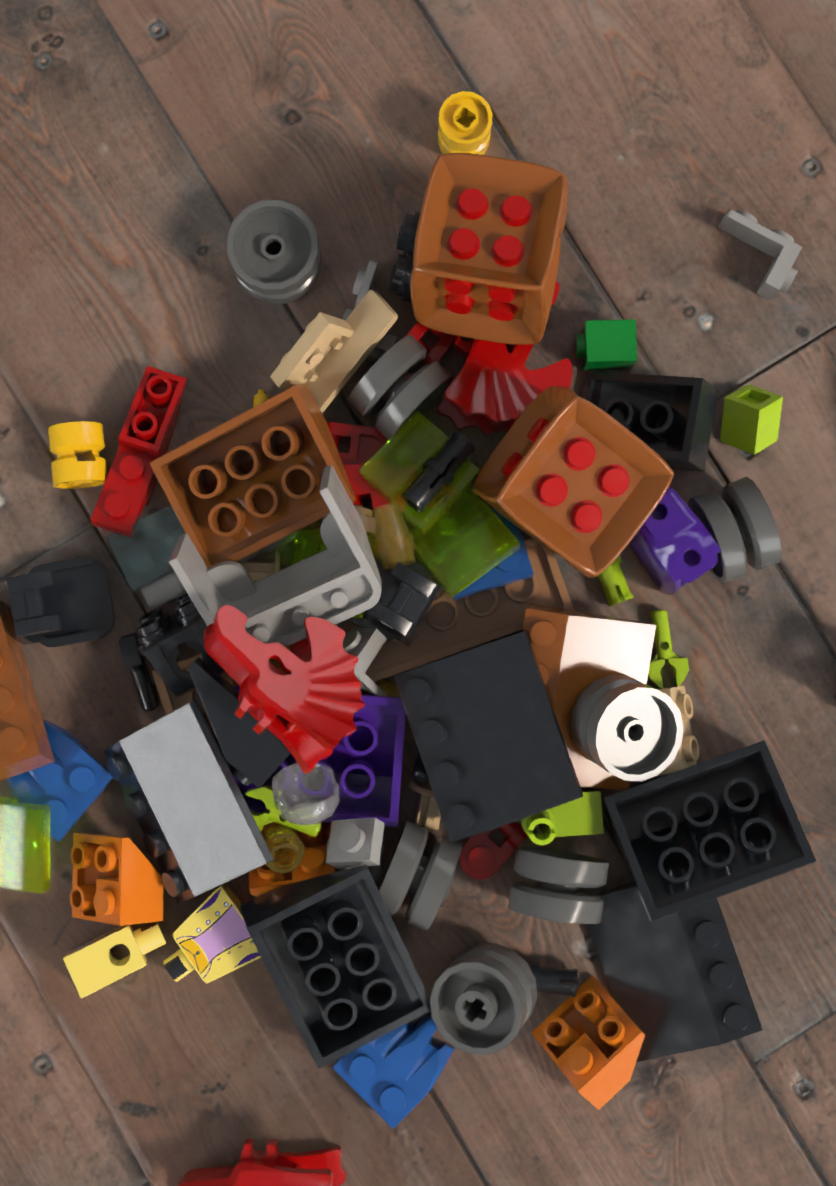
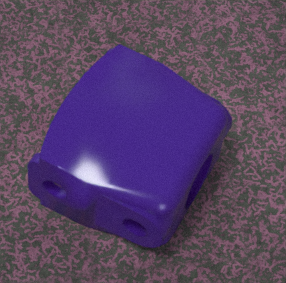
[629,486,722,595]

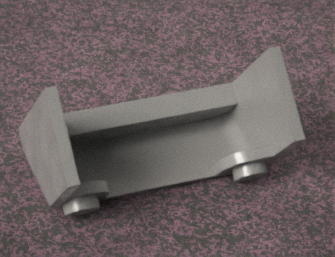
[169,464,382,647]

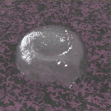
[272,763,340,825]

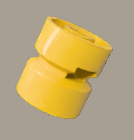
[438,91,493,155]
[48,421,107,489]

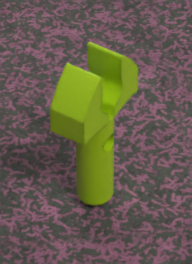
[647,609,689,689]
[245,784,321,837]

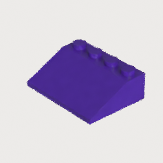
[229,685,406,827]

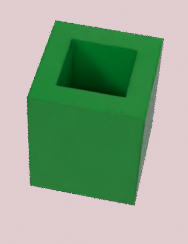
[575,319,637,371]

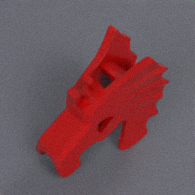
[436,281,573,436]
[204,605,365,774]
[177,1138,347,1186]

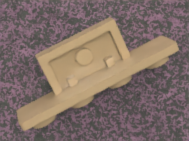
[270,290,398,413]

